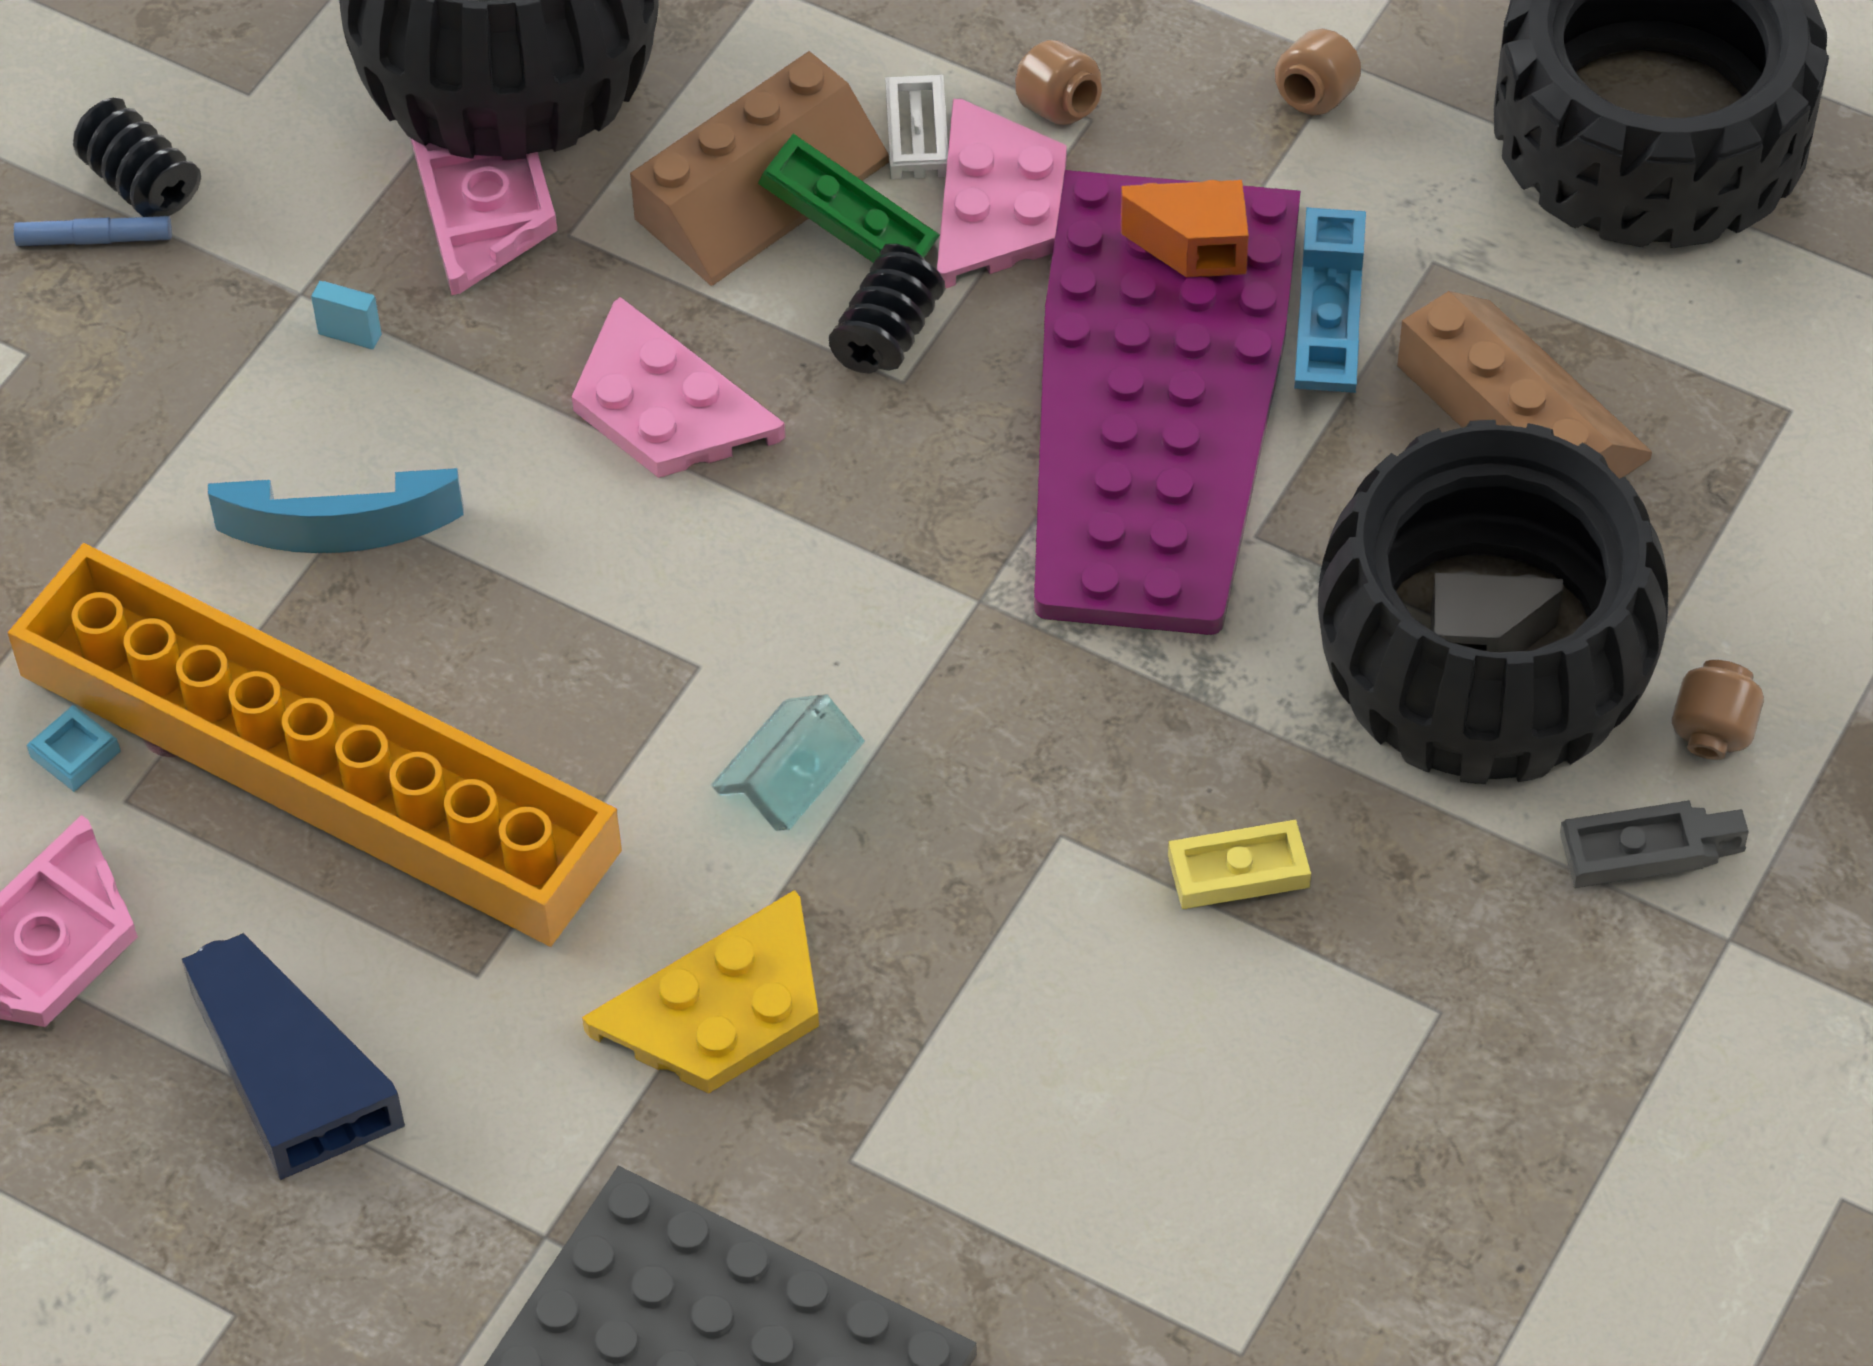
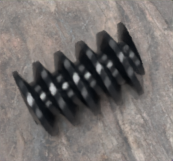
[73,97,201,217]
[829,243,946,374]

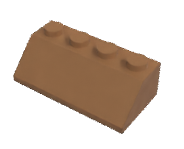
[630,51,889,286]
[1397,291,1652,479]

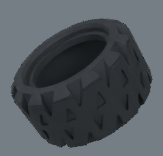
[1494,0,1829,248]

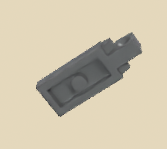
[1560,800,1749,888]

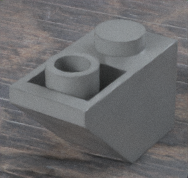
[1430,571,1563,652]

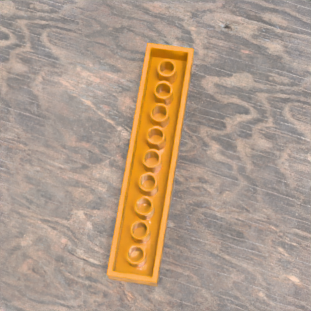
[7,542,622,947]

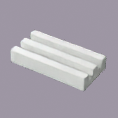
[885,75,948,179]

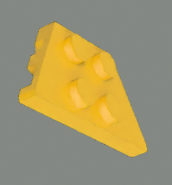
[582,890,819,1094]

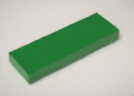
[758,133,940,263]

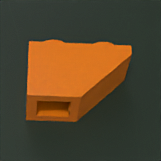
[1121,180,1249,277]

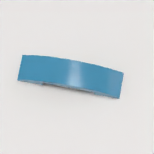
[1294,207,1366,393]
[208,468,464,553]

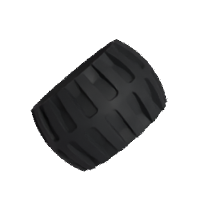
[339,0,659,160]
[1318,420,1668,784]

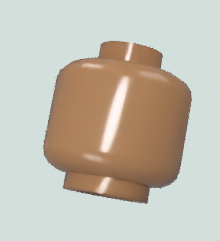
[1275,28,1361,116]
[1015,40,1102,125]
[1672,660,1764,760]

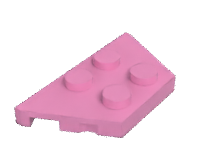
[937,99,1067,288]
[410,138,557,295]
[572,297,785,478]
[0,815,138,1027]

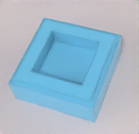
[311,281,382,350]
[27,705,121,792]

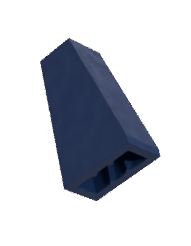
[182,933,405,1180]

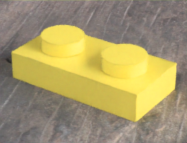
[1168,820,1311,909]

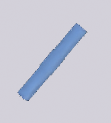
[14,216,172,246]

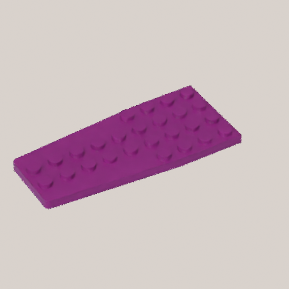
[1034,170,1301,635]

